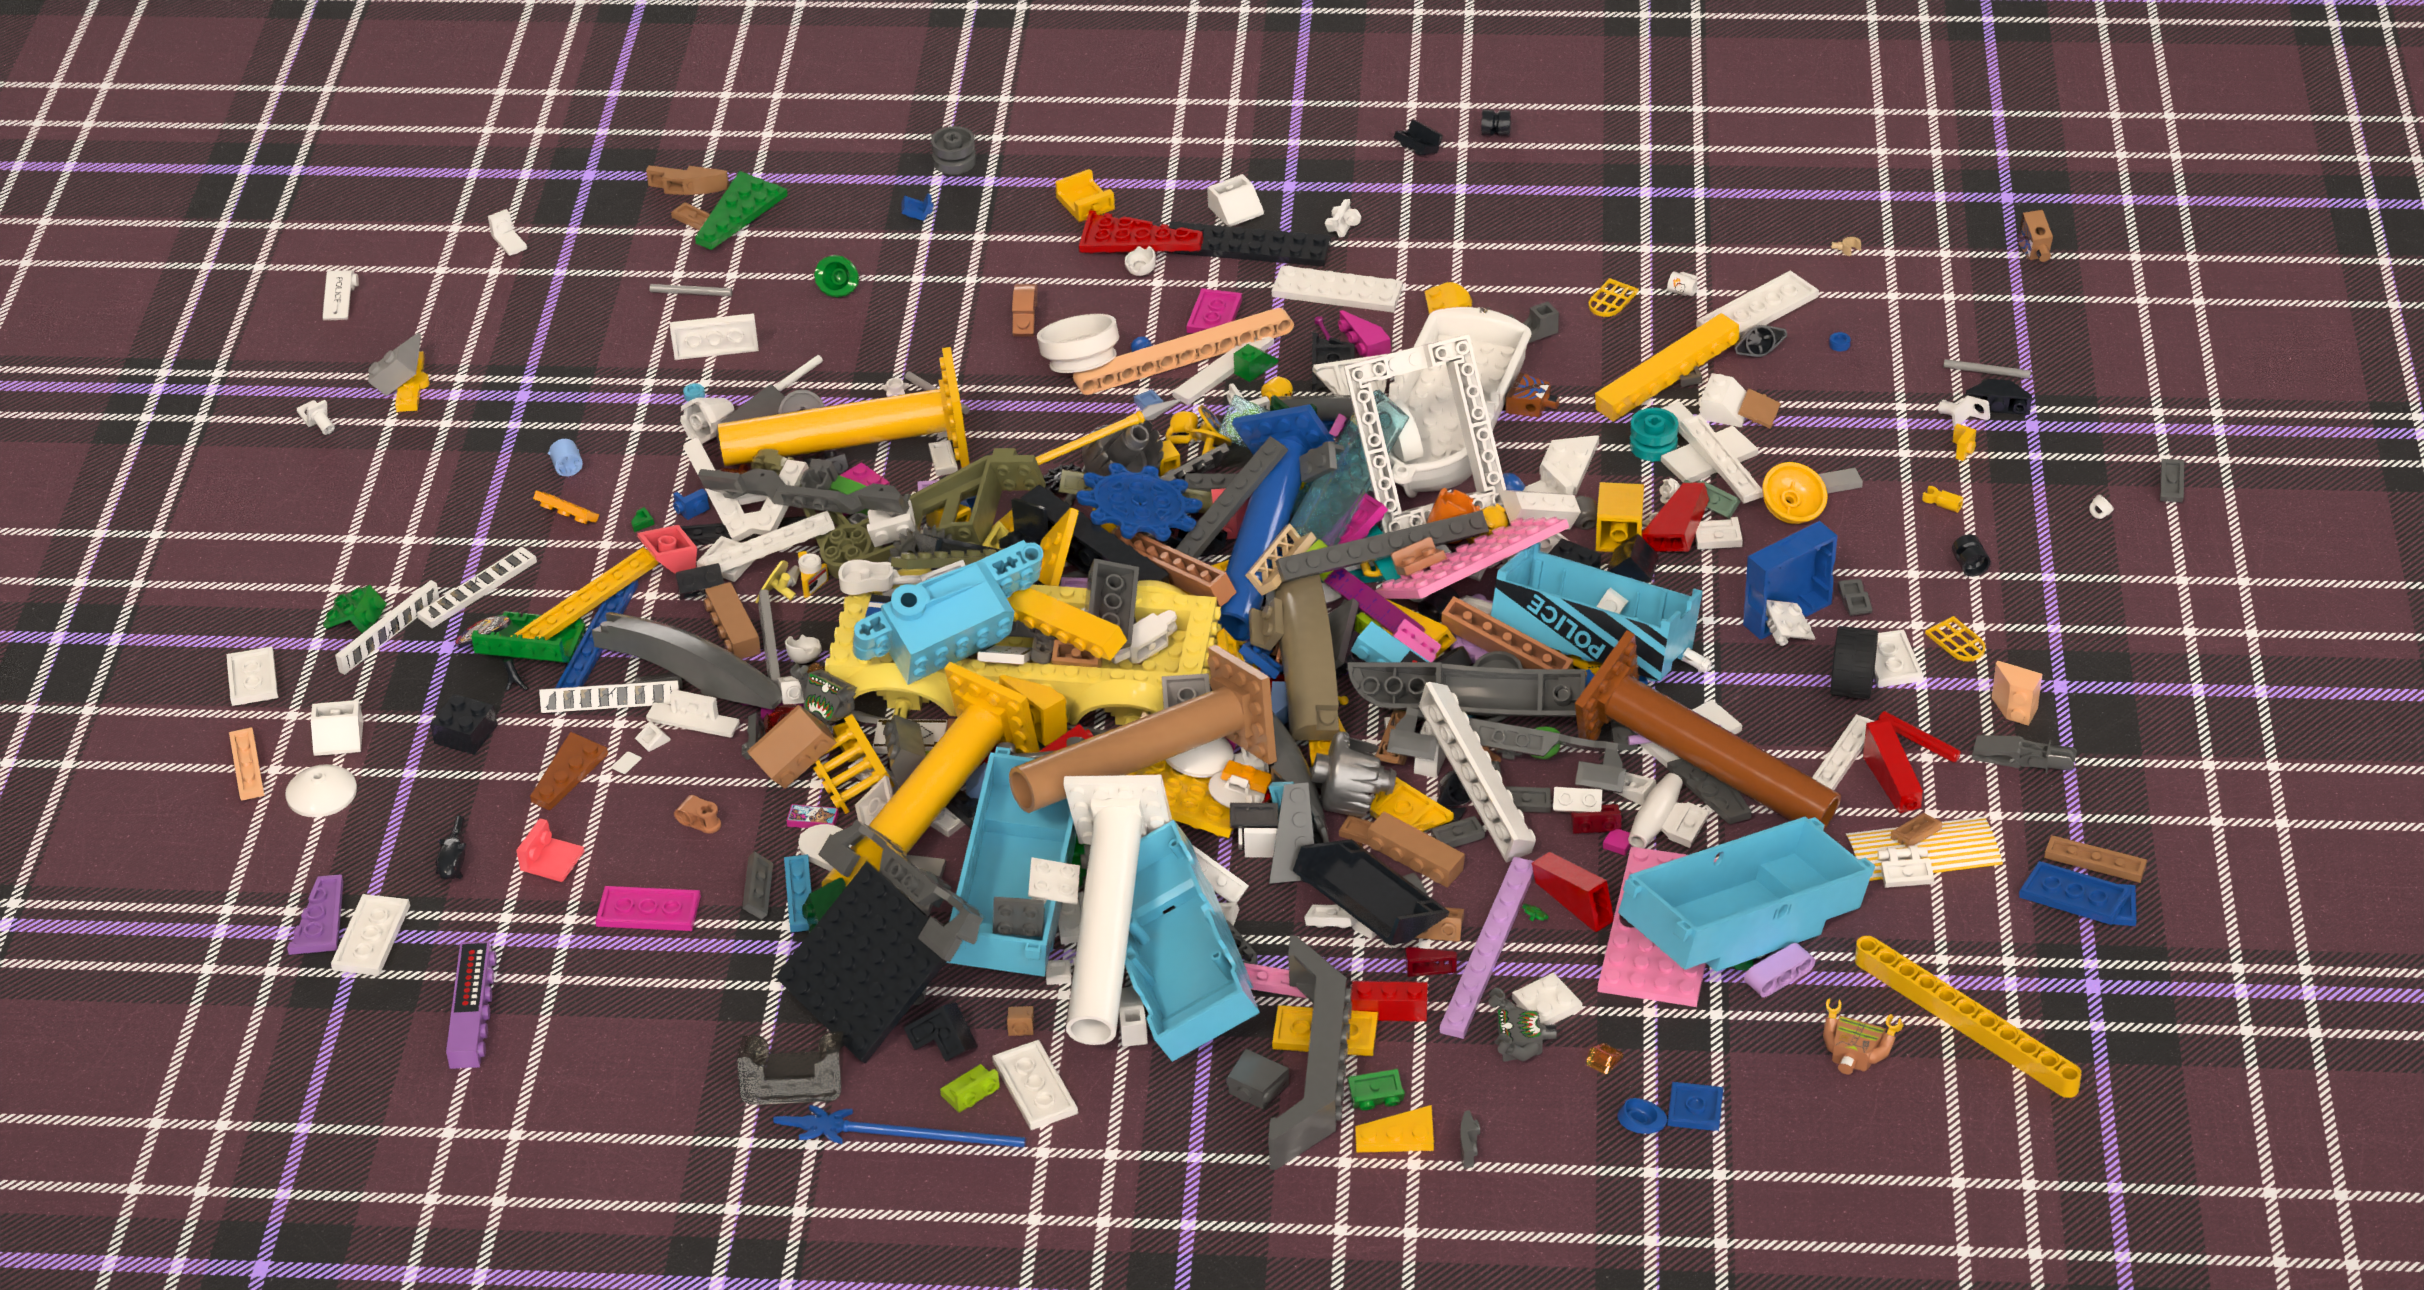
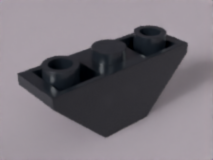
[1965,379,2032,415]

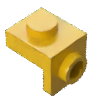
[1953,424,1976,461]

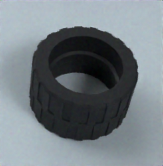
[1830,626,1878,700]

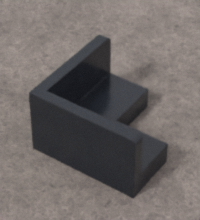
[904,1002,978,1062]

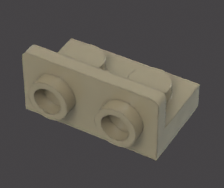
[1249,598,1284,651]

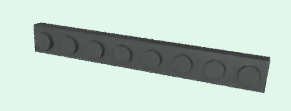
[1175,436,1288,559]

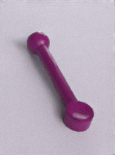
[1314,316,1333,341]

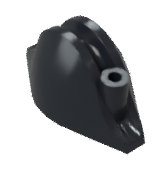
[1734,325,1788,357]
[1437,769,1471,808]

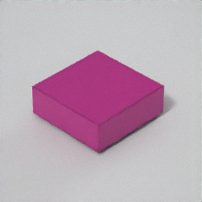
[1603,829,1632,855]

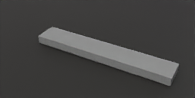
[758,590,780,685]

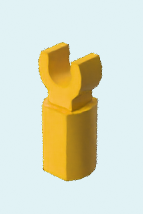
[1922,486,1963,513]

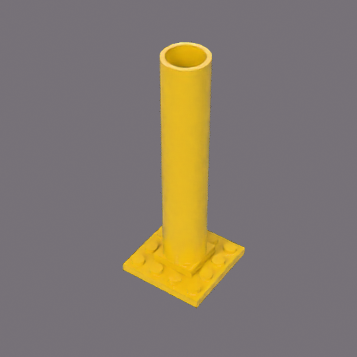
[718,347,970,468]
[822,662,1040,887]

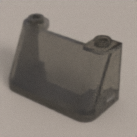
[737,1031,844,1105]

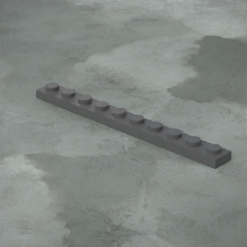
[1275,510,1489,583]

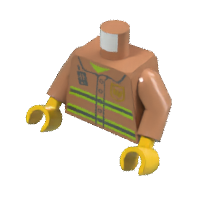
[1823,998,1903,1075]

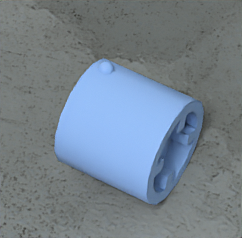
[548,439,583,477]

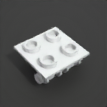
[1766,600,1816,646]
[1028,858,1080,905]

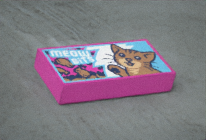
[787,804,839,828]

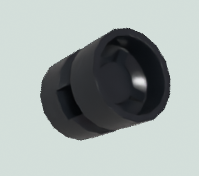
[1481,109,1511,136]
[1952,534,1991,577]
[1418,586,1460,623]

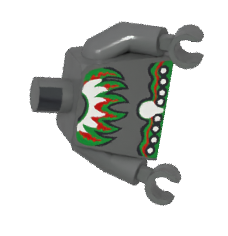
[790,663,857,725]
[1489,987,1556,1062]

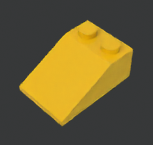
[999,675,1068,746]

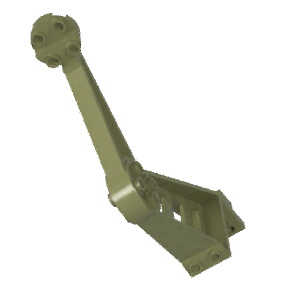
[751,448,1046,579]

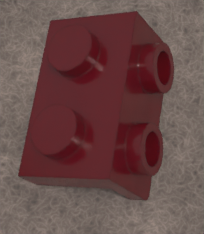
[1570,804,1621,834]

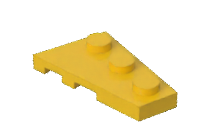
[1355,1105,1434,1153]

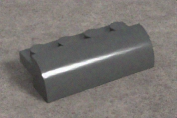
[1277,395,1356,421]

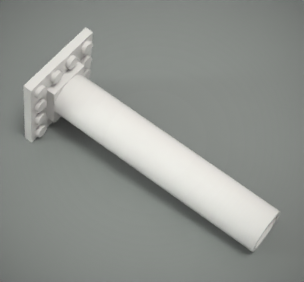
[1063,775,1172,1045]

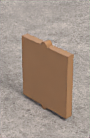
[1738,388,1781,429]

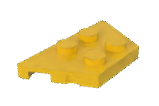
[1038,508,1079,586]
[1370,777,1454,832]

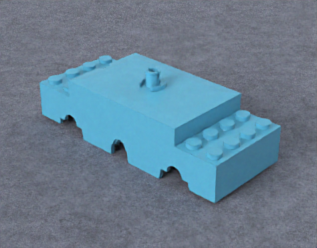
[1125,820,1260,1062]

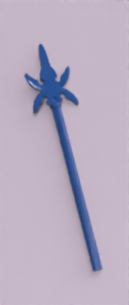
[773,1105,1026,1147]

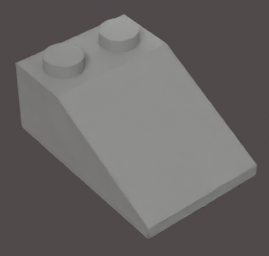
[368,333,421,396]

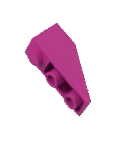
[1338,310,1391,357]

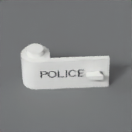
[323,270,359,320]

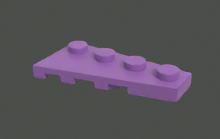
[287,874,343,955]

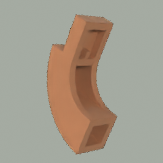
[1012,284,1038,337]

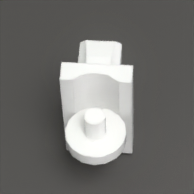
[1325,199,1361,237]

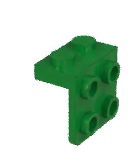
[323,585,387,634]

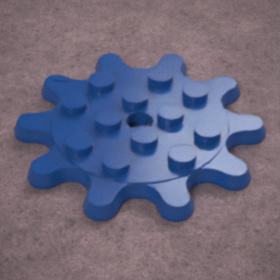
[1076,463,1203,541]

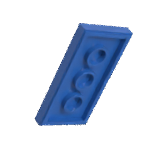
[2019,861,2131,925]

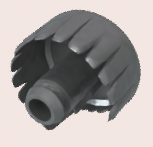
[1082,421,1164,476]
[1311,732,1396,817]

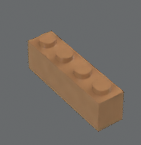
[703,582,761,659]
[1366,812,1465,888]

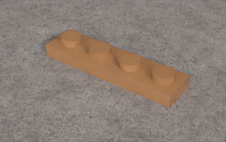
[2044,835,2147,883]

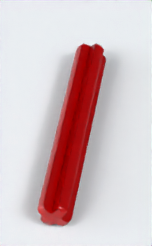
[1878,711,1961,763]

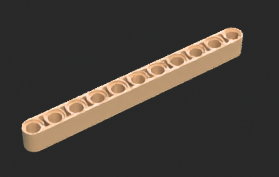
[1073,308,1294,395]

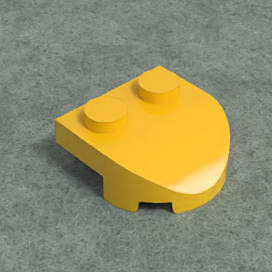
[1425,282,1472,314]

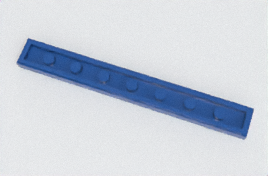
[555,579,638,688]

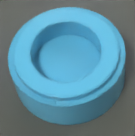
[683,383,705,402]

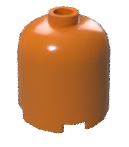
[1427,488,1480,544]

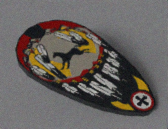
[455,616,511,647]

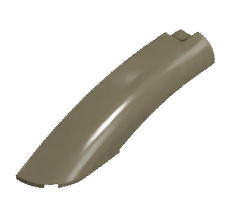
[1274,574,1339,741]

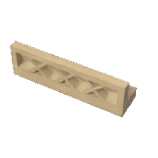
[1245,523,1317,596]

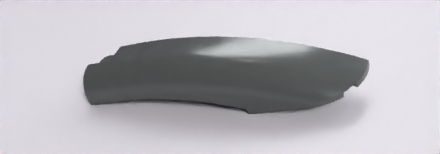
[1348,662,1587,717]
[1268,711,1329,844]

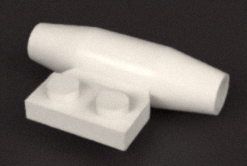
[1628,773,1709,848]

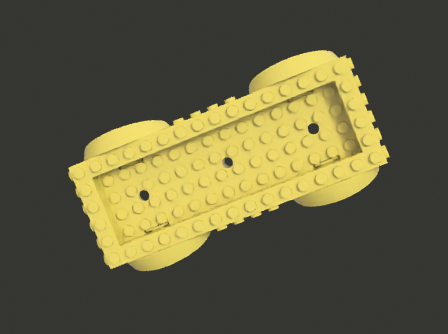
[825,568,1222,725]

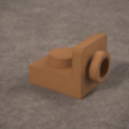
[1007,1006,1034,1036]

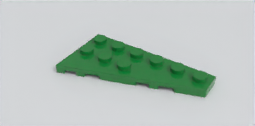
[695,171,787,250]

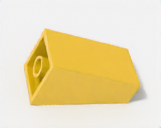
[1596,482,1644,552]

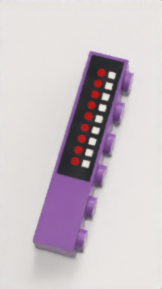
[446,941,497,1069]

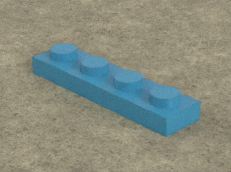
[784,854,812,932]

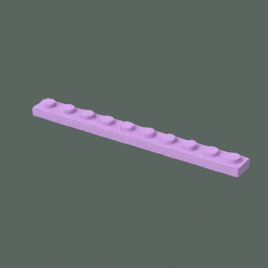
[1440,857,1534,1039]

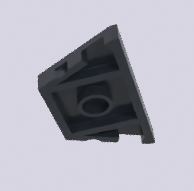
[1312,333,1355,390]

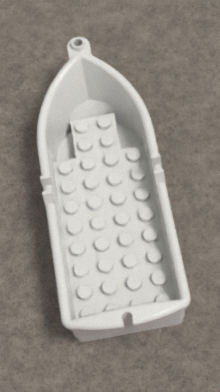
[1379,307,1532,498]

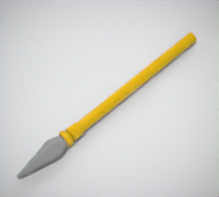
[1035,399,1181,465]

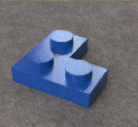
[1238,640,1284,679]

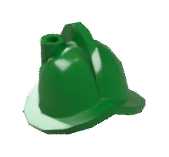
[814,255,859,297]

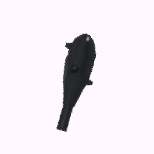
[435,816,466,879]

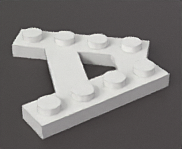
[716,460,809,542]

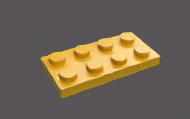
[1272,1005,1378,1056]

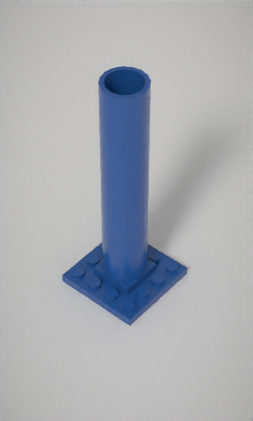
[1217,404,1349,641]

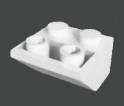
[1207,174,1264,227]
[311,700,363,756]

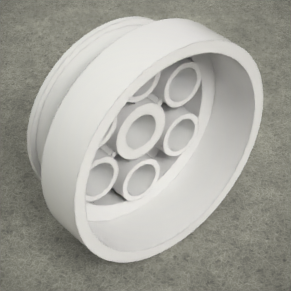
[1037,314,1119,373]

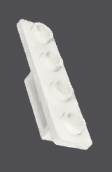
[646,689,740,738]

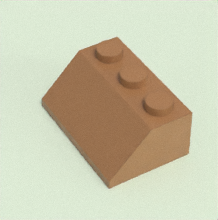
[747,705,837,789]

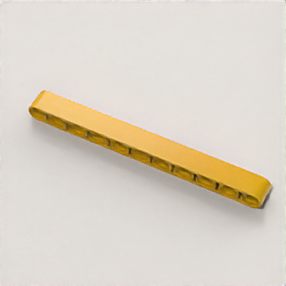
[1855,936,2081,1098]

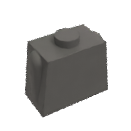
[1226,1049,1289,1109]

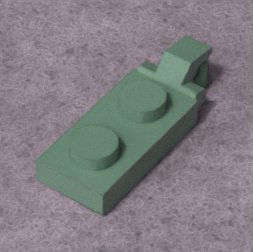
[1683,479,1741,519]

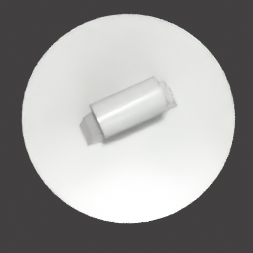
[1208,772,1265,808]

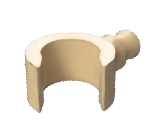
[1832,237,1861,256]

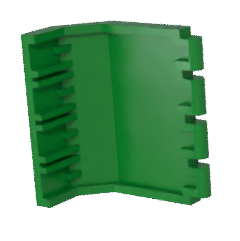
[471,611,586,663]

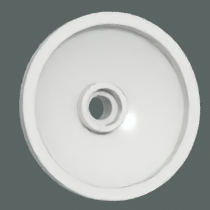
[1166,737,1234,778]
[285,764,357,817]

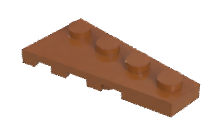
[530,732,608,811]

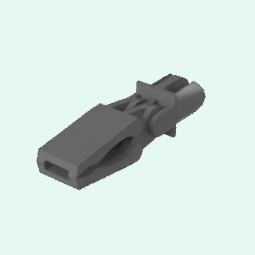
[1972,735,2077,773]

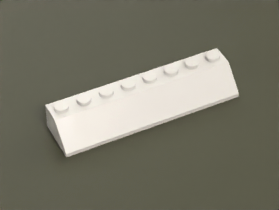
[1419,682,1536,863]

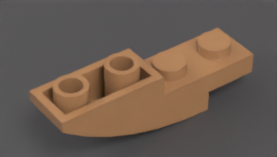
[646,165,729,195]

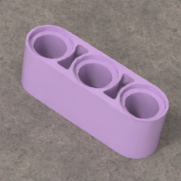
[1744,943,1816,997]

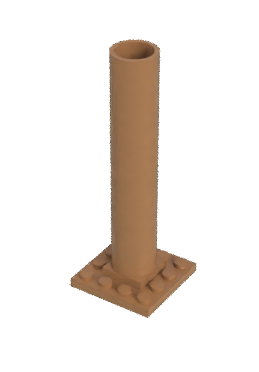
[1009,645,1277,813]

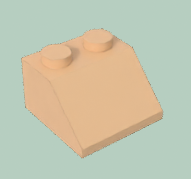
[1992,660,2042,726]

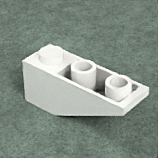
[1118,987,1148,1047]

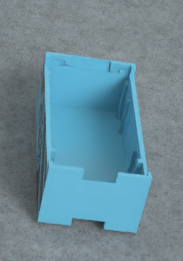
[1491,542,1703,681]

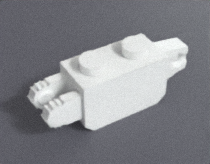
[1111,610,1177,664]

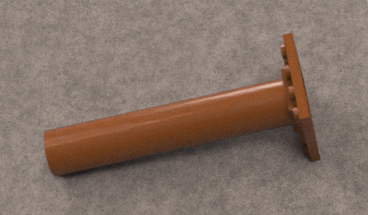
[1575,630,1841,831]

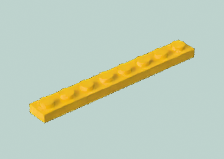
[510,547,659,640]

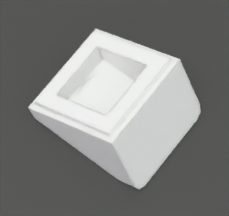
[635,721,671,752]

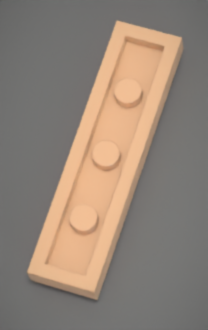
[229,728,265,801]

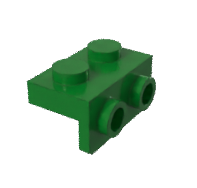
[1347,1069,1405,1111]

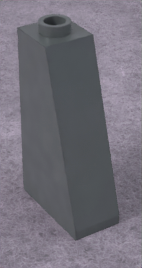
[716,384,785,444]

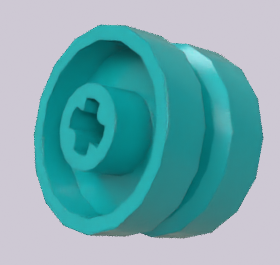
[1630,408,1679,462]

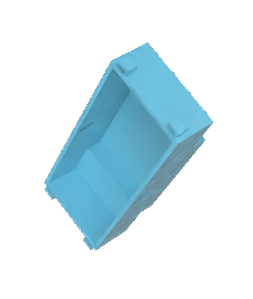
[946,747,1076,977]
[1618,817,1875,972]

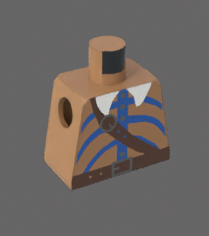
[2017,210,2053,262]

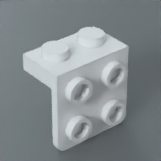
[1523,460,1574,495]
[867,500,916,547]

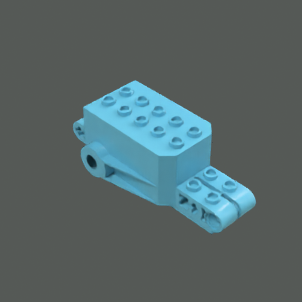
[852,540,1043,685]

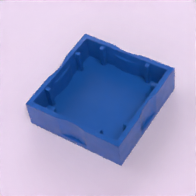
[1743,521,1837,640]

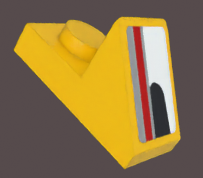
[798,551,828,598]

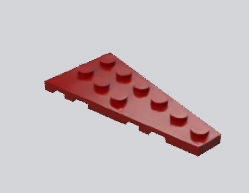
[1079,210,1203,253]

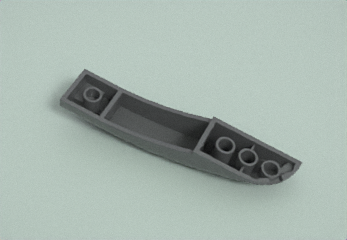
[592,612,782,710]

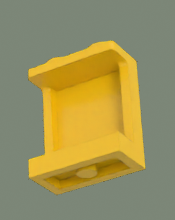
[1055,169,1115,222]

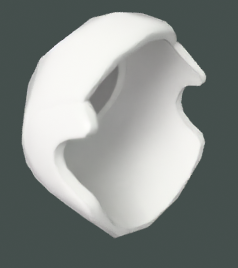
[1125,246,1156,276]
[785,635,822,664]

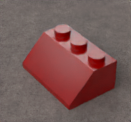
[1351,980,1428,1022]

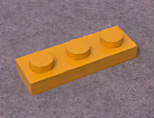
[533,490,599,524]

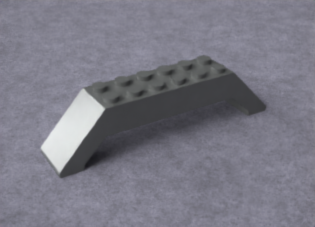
[1268,935,1352,1170]

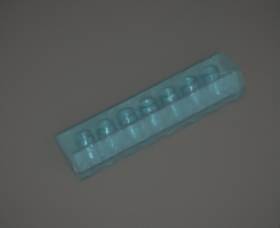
[1290,390,1410,547]

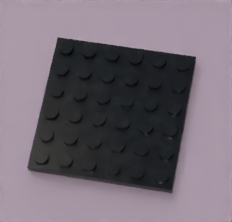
[775,861,947,1064]

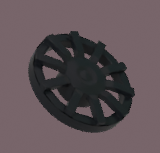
[1043,463,1082,493]

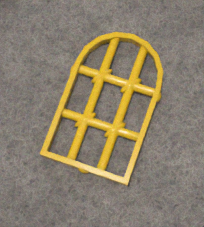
[1589,278,1639,317]
[1925,616,1986,661]

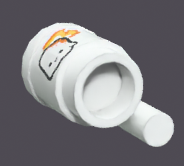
[1667,272,1698,296]

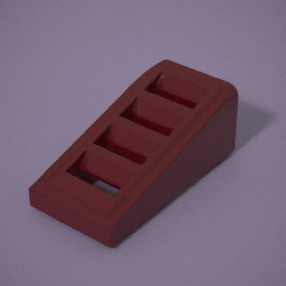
[1405,947,1457,977]

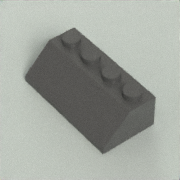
[1084,558,1139,649]

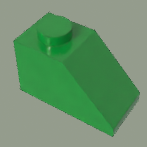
[1233,344,1279,382]

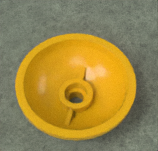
[1762,462,1827,524]

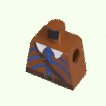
[1506,372,1560,417]

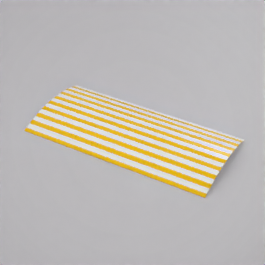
[1846,817,2003,881]

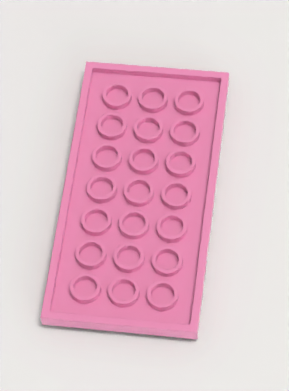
[1375,517,1569,599]
[1598,847,1718,1007]

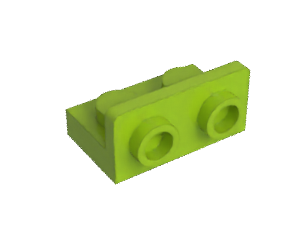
[940,1064,1000,1113]

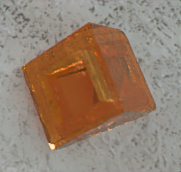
[1586,1043,1624,1074]

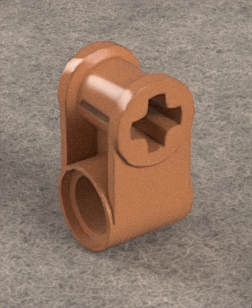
[674,795,721,834]

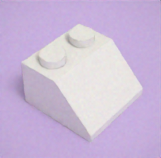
[1700,373,1746,427]

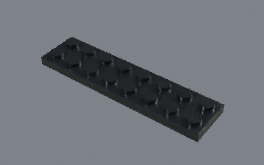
[1163,221,1331,267]

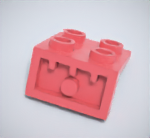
[516,818,585,882]

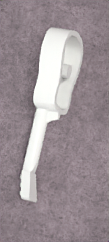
[838,560,921,595]

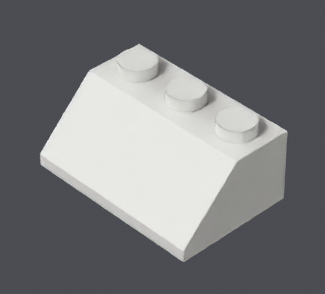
[1499,490,1581,530]

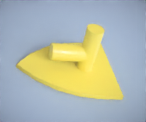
[755,560,796,603]

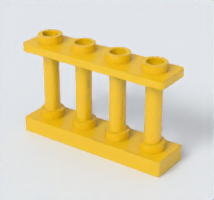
[812,714,895,814]

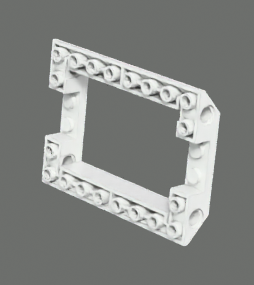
[1343,335,1506,534]

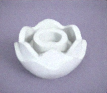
[1660,478,1680,504]

